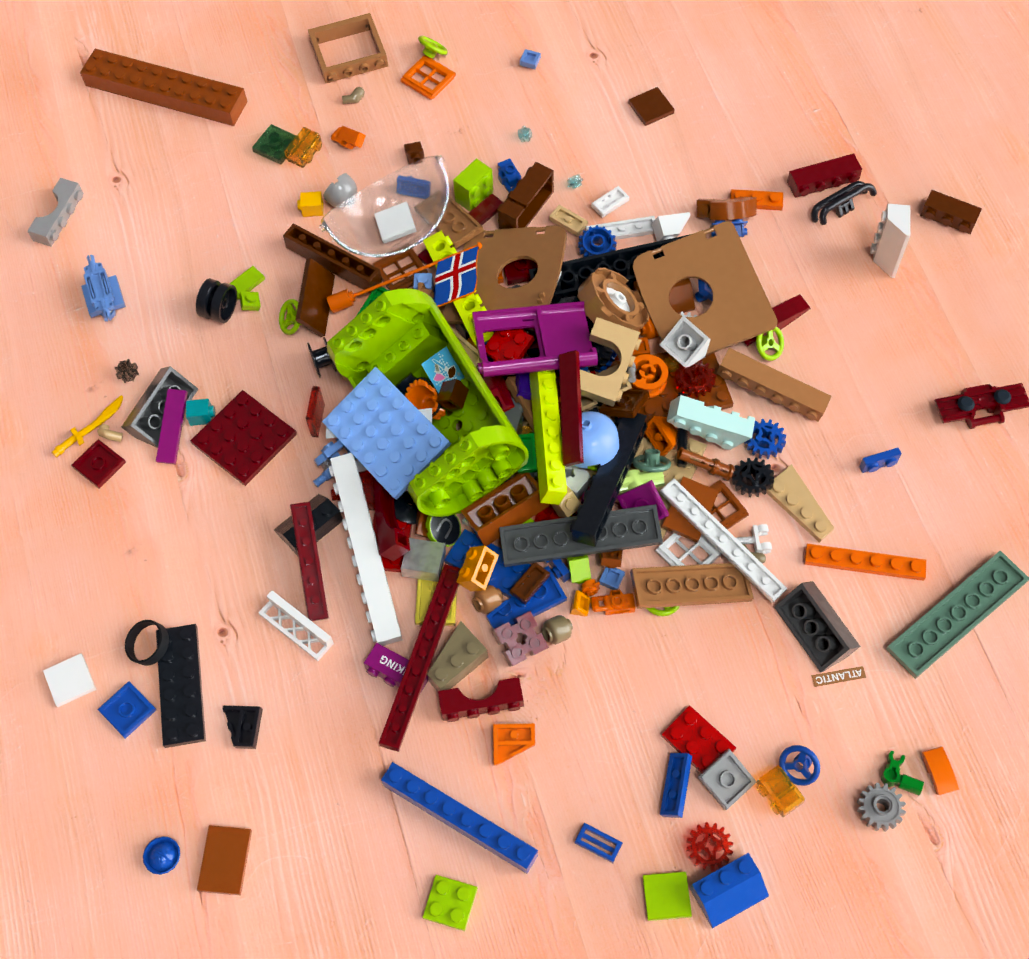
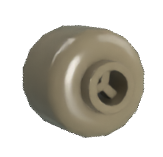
[541,615,573,645]

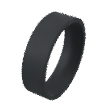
[125,620,169,666]

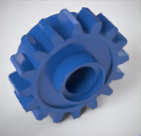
[578,225,617,257]

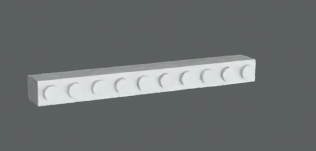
[328,453,403,646]

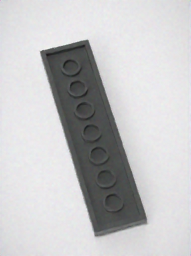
[499,504,663,567]

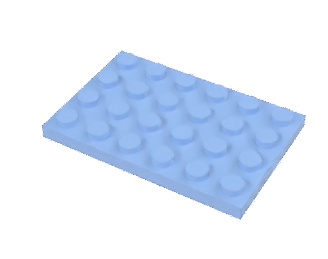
[322,367,452,500]

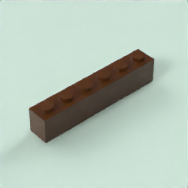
[283,223,382,293]

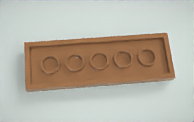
[630,563,754,609]

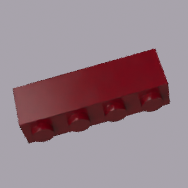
[787,153,862,198]

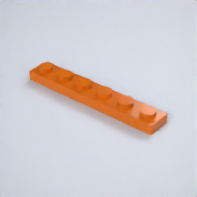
[804,544,927,581]

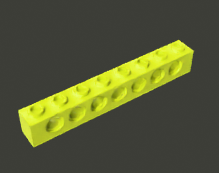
[423,230,494,347]

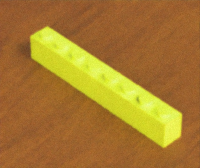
[529,370,567,505]

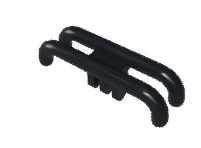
[811,181,877,225]

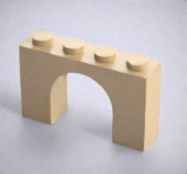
[580,317,641,407]

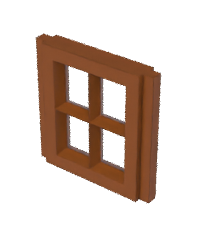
[372,245,428,290]
[710,480,749,530]

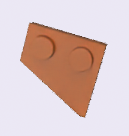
[493,723,535,766]

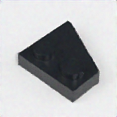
[223,705,263,749]

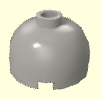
[323,173,357,208]

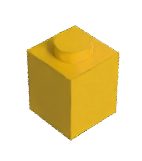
[297,191,324,217]

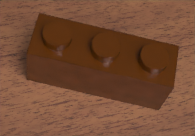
[920,190,982,235]

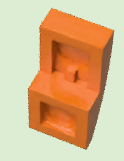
[922,746,959,795]

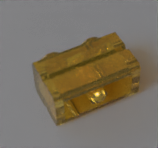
[285,127,322,168]

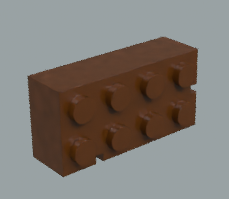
[497,162,554,229]

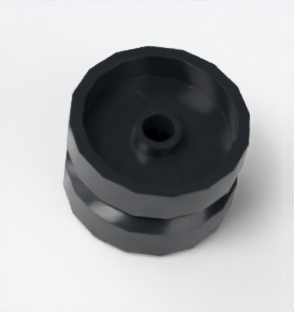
[196,278,237,324]

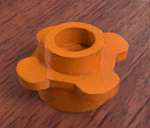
[581,579,600,596]

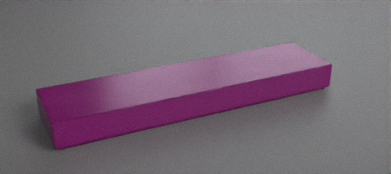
[156,389,188,465]

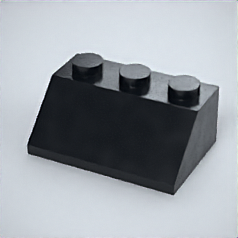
[274,494,343,556]

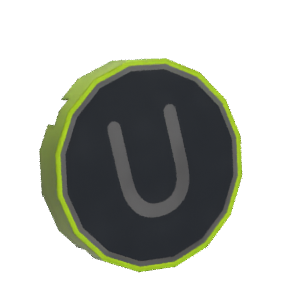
[426,515,461,547]

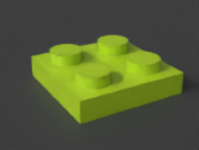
[423,875,478,931]

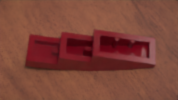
[744,294,811,347]

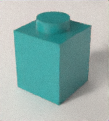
[186,399,215,426]

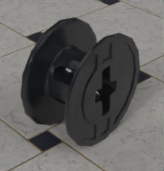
[307,337,337,378]

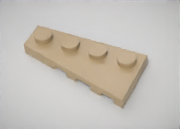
[766,464,834,543]

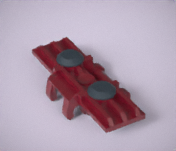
[934,383,1029,429]

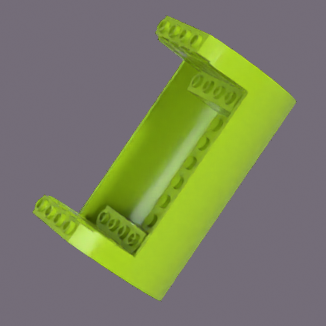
[327,288,529,517]

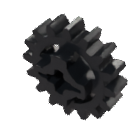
[732,457,774,498]

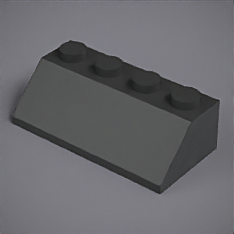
[121,366,198,448]
[774,581,861,673]

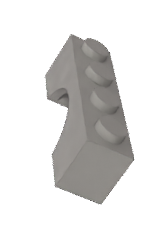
[28,178,84,247]

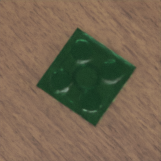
[252,124,300,164]

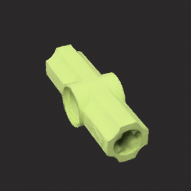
[619,469,665,494]

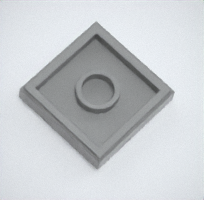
[698,749,756,810]

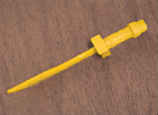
[51,395,123,458]

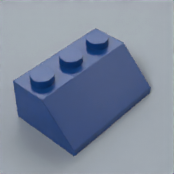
[690,853,769,929]

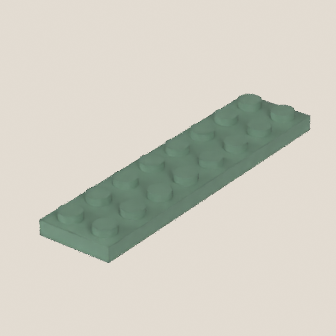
[886,551,1029,679]

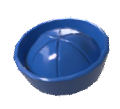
[143,837,180,875]

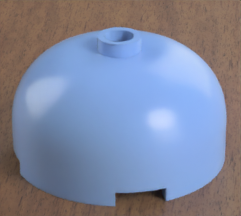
[561,411,619,468]

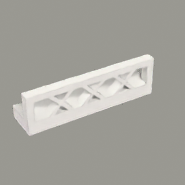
[258,591,334,661]

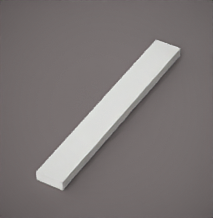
[660,478,787,603]

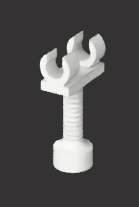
[735,524,772,554]

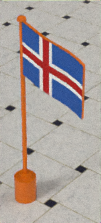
[327,242,482,313]

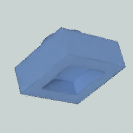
[520,49,541,69]
[599,567,625,590]

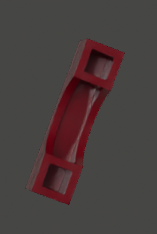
[438,677,524,722]

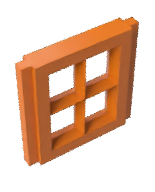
[400,55,456,100]

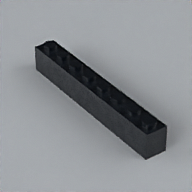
[570,413,647,547]

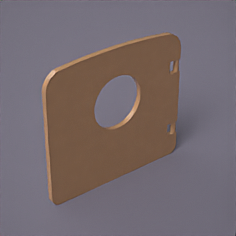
[633,221,778,363]
[443,225,567,324]

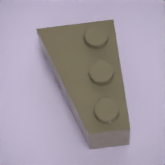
[427,621,488,691]

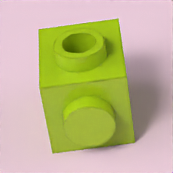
[567,555,591,584]

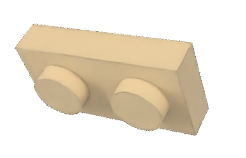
[549,205,588,237]

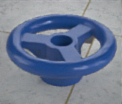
[779,745,820,786]

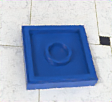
[97,681,156,739]

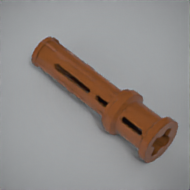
[676,447,734,481]

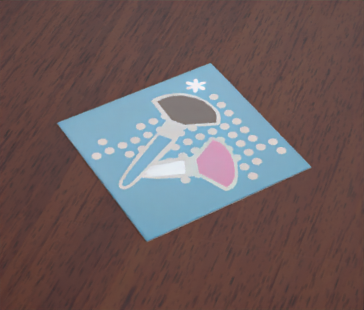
[421,346,464,393]

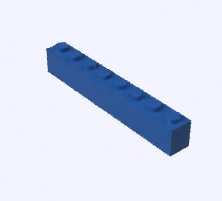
[381,762,538,874]

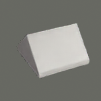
[660,316,711,368]

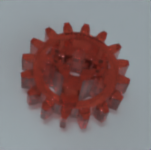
[674,360,716,398]
[686,822,734,871]

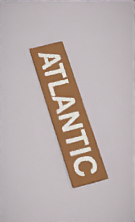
[811,666,866,687]

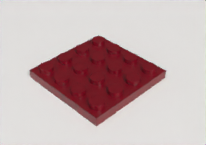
[190,390,297,486]

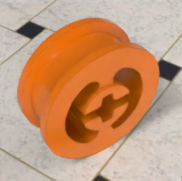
[630,354,668,398]

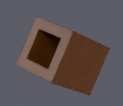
[436,379,469,411]

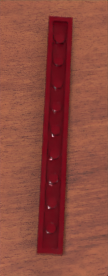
[379,564,461,752]

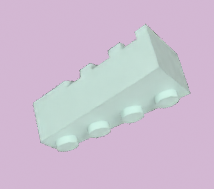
[667,395,755,450]

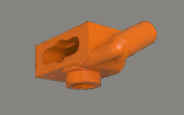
[331,126,366,149]
[590,589,635,615]

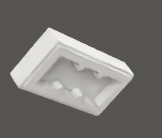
[591,186,629,218]

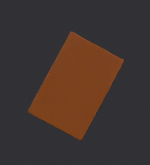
[661,476,719,543]
[197,825,252,896]

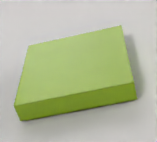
[643,872,692,921]

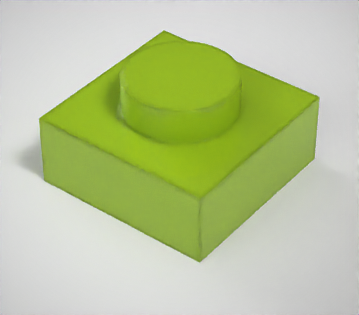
[239,291,261,311]

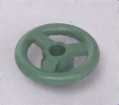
[632,449,671,472]

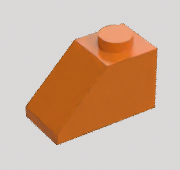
[645,416,677,457]

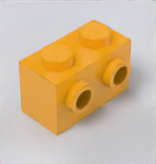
[456,545,499,591]

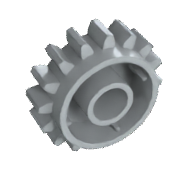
[857,783,906,832]

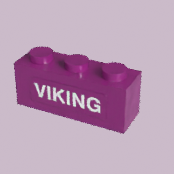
[364,643,429,694]

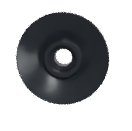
[394,491,418,525]

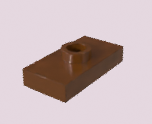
[510,563,550,605]

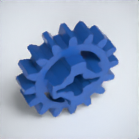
[744,419,786,459]

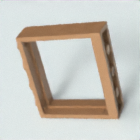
[308,13,388,84]

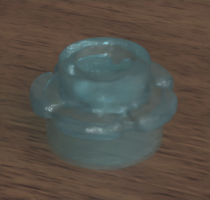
[518,126,532,142]
[567,174,583,189]

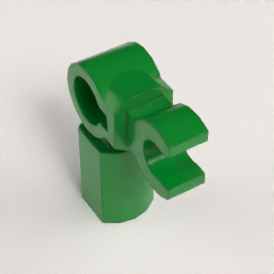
[881,751,924,796]

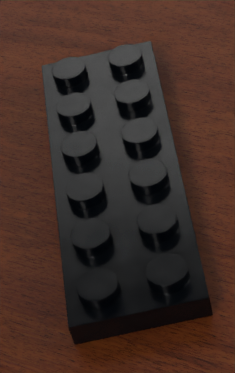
[156,624,206,748]

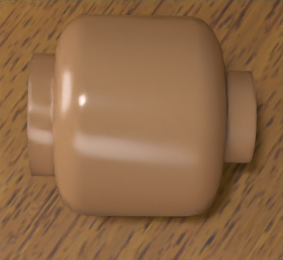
[472,585,503,614]

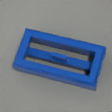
[575,823,623,863]

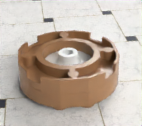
[577,268,649,331]

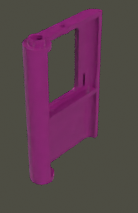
[472,301,598,378]

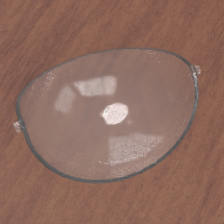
[319,155,449,258]

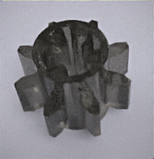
[115,359,139,383]

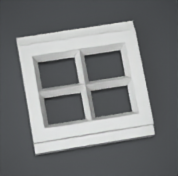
[655,533,721,566]

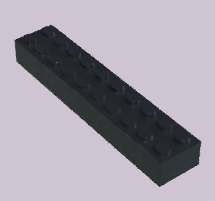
[528,234,691,304]

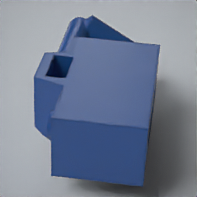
[498,158,522,192]

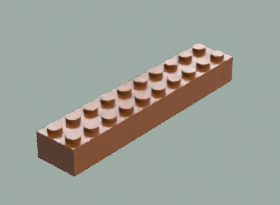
[80,48,248,126]

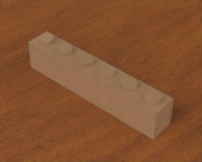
[716,348,832,422]

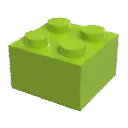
[453,158,493,211]

